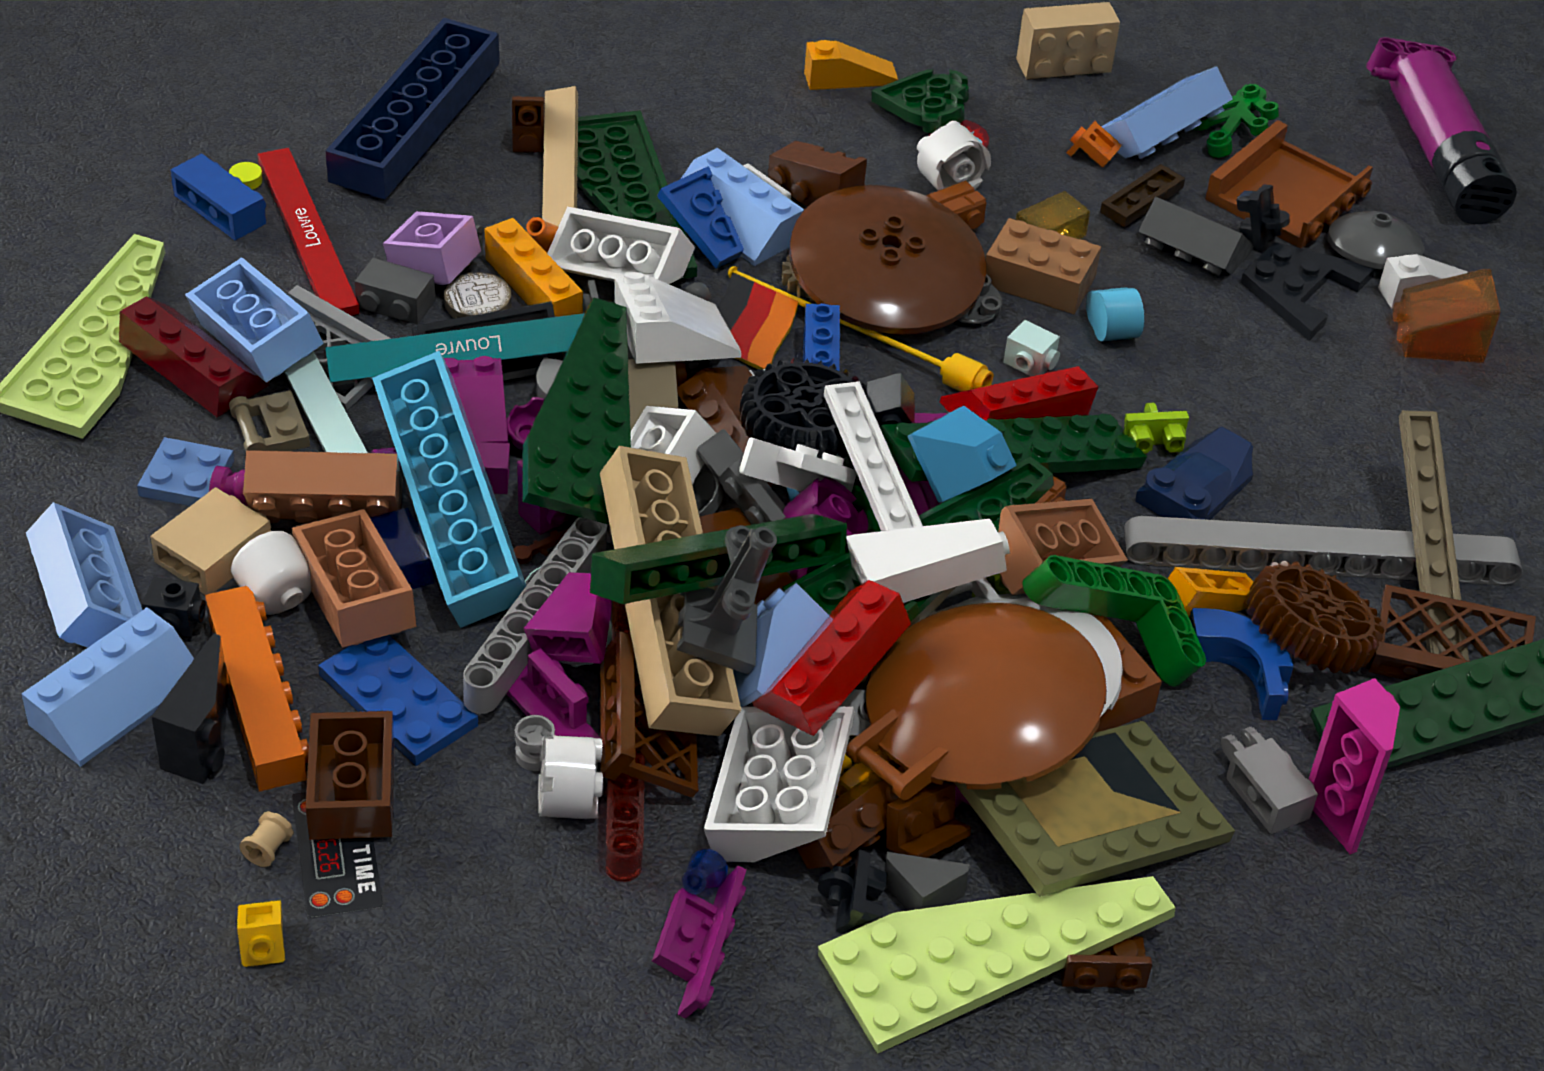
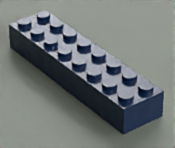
[325,18,500,199]

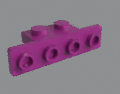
[506,648,601,739]
[652,865,746,1019]

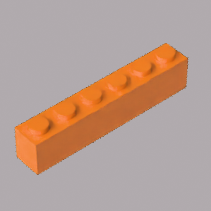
[205,586,309,792]

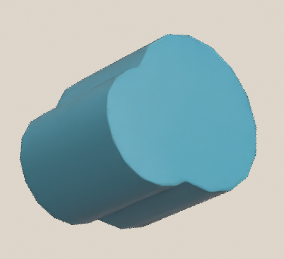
[1086,287,1144,342]

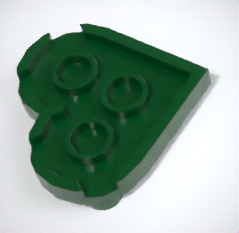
[871,69,969,133]

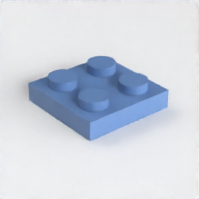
[137,437,234,506]

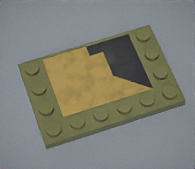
[954,720,1235,897]

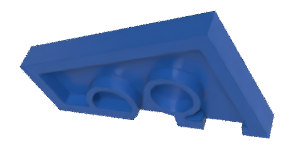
[657,166,744,269]

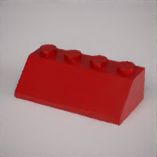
[939,366,1099,420]
[752,580,911,736]

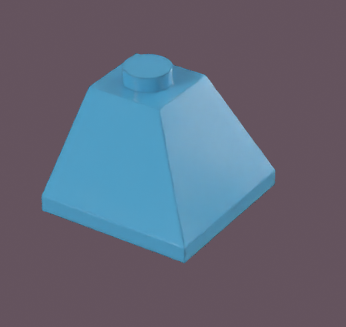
[907,406,1017,503]

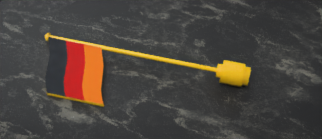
[717,266,994,392]

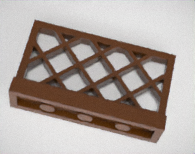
[1369,584,1536,680]
[600,631,699,798]

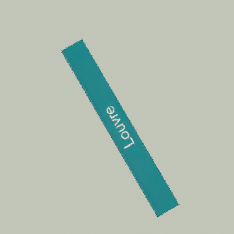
[325,313,585,383]

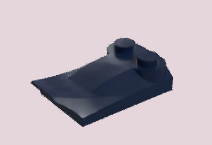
[1135,426,1253,520]

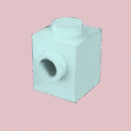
[1003,320,1060,376]

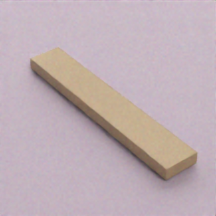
[542,86,578,227]

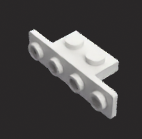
[739,438,857,492]

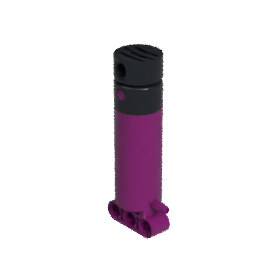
[1366,37,1517,224]

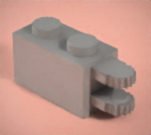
[1220,726,1318,834]

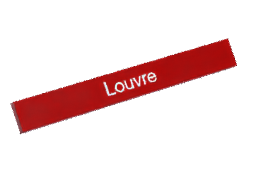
[257,148,359,316]

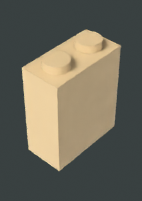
[150,487,271,595]

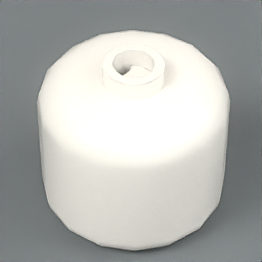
[231,531,312,615]

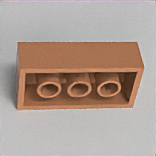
[243,451,403,525]
[292,509,417,648]

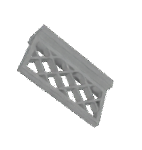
[283,285,391,411]

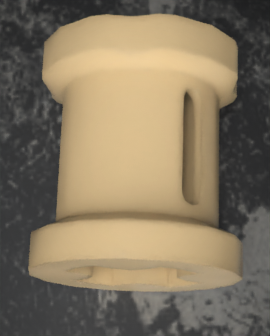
[239,811,294,867]

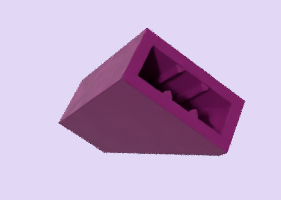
[523,572,612,664]

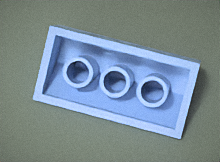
[1101,66,1233,159]
[681,148,804,266]
[26,502,142,648]
[21,607,194,767]

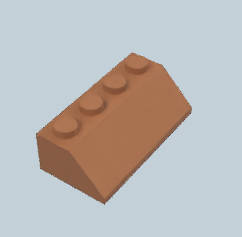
[998,499,1128,595]

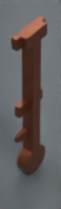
[514,527,570,564]

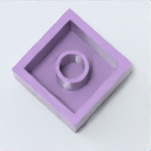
[383,211,481,285]

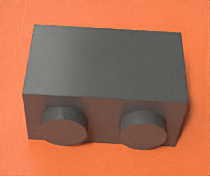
[355,258,435,325]

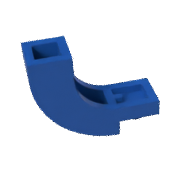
[1190,608,1294,720]

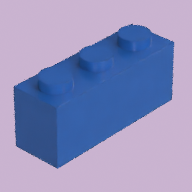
[170,154,266,240]

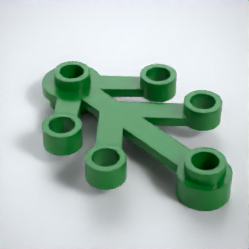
[1194,84,1279,157]

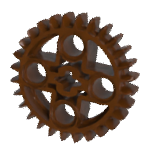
[1246,561,1384,674]

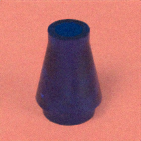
[682,849,728,894]

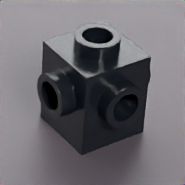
[141,577,206,637]

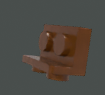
[886,780,971,858]
[1060,936,1152,990]

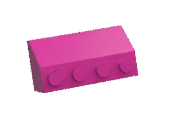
[1309,678,1400,855]

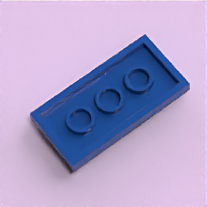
[318,635,478,766]

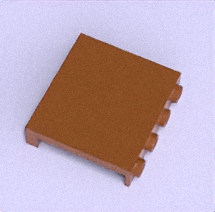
[1205,120,1373,248]

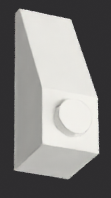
[1378,254,1482,309]

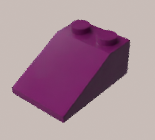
[444,356,508,443]

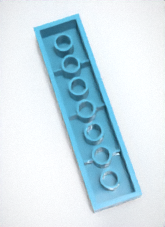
[372,351,526,628]

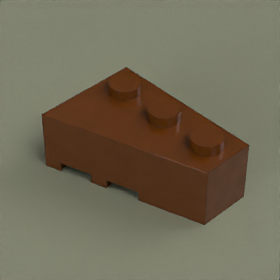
[768,140,867,207]

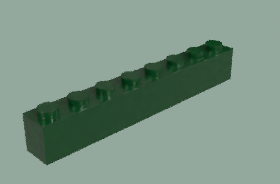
[590,514,847,604]

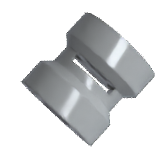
[515,715,555,771]

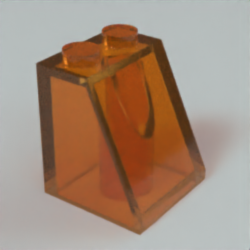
[1393,269,1501,363]

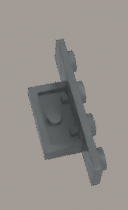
[696,429,786,525]

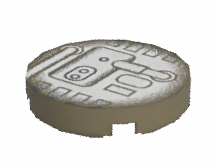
[444,272,511,318]

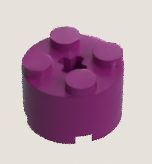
[783,477,868,551]

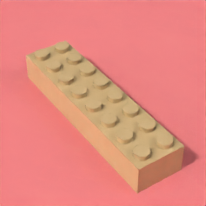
[600,446,742,736]

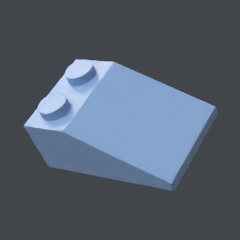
[733,583,829,707]

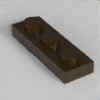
[1100,164,1185,227]

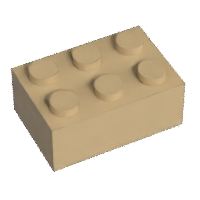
[1016,2,1120,79]

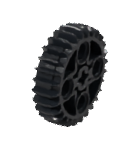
[739,358,867,459]

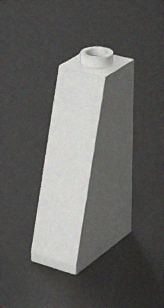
[846,519,1010,603]

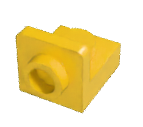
[237,900,285,967]

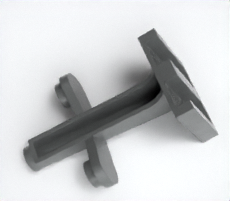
[677,525,777,674]

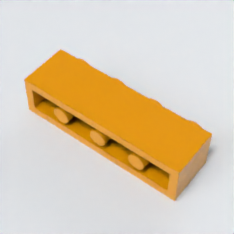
[485,218,583,317]

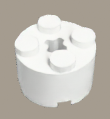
[917,121,991,191]
[538,736,603,819]

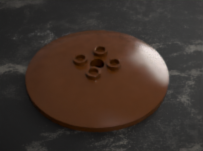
[789,185,986,334]

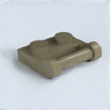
[228,390,310,452]

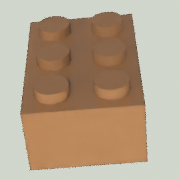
[986,218,1101,315]

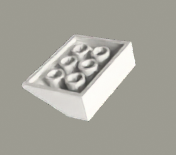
[615,272,741,364]
[704,707,855,862]

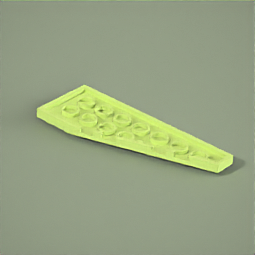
[0,234,165,439]
[818,876,1176,1054]

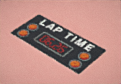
[292,792,383,918]

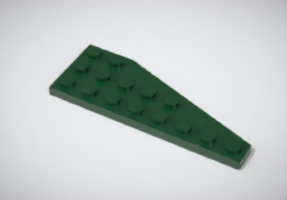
[577,110,697,280]
[523,297,631,525]
[782,457,1054,622]

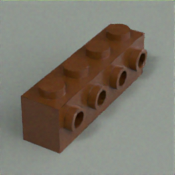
[796,759,933,870]

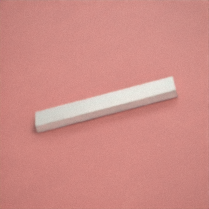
[824,381,923,531]

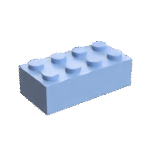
[185,257,324,383]

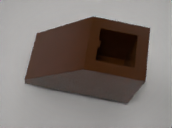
[512,96,545,152]

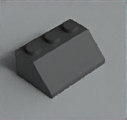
[1138,196,1254,276]

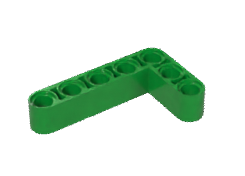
[1022,555,1206,687]

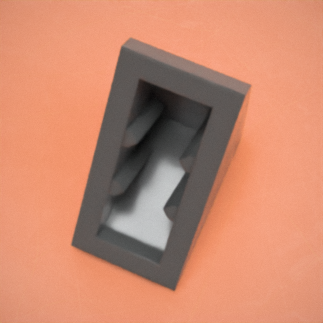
[884,852,970,911]

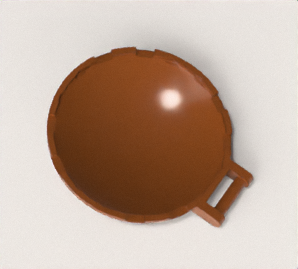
[846,603,1107,801]

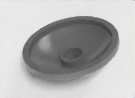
[1328,211,1424,270]

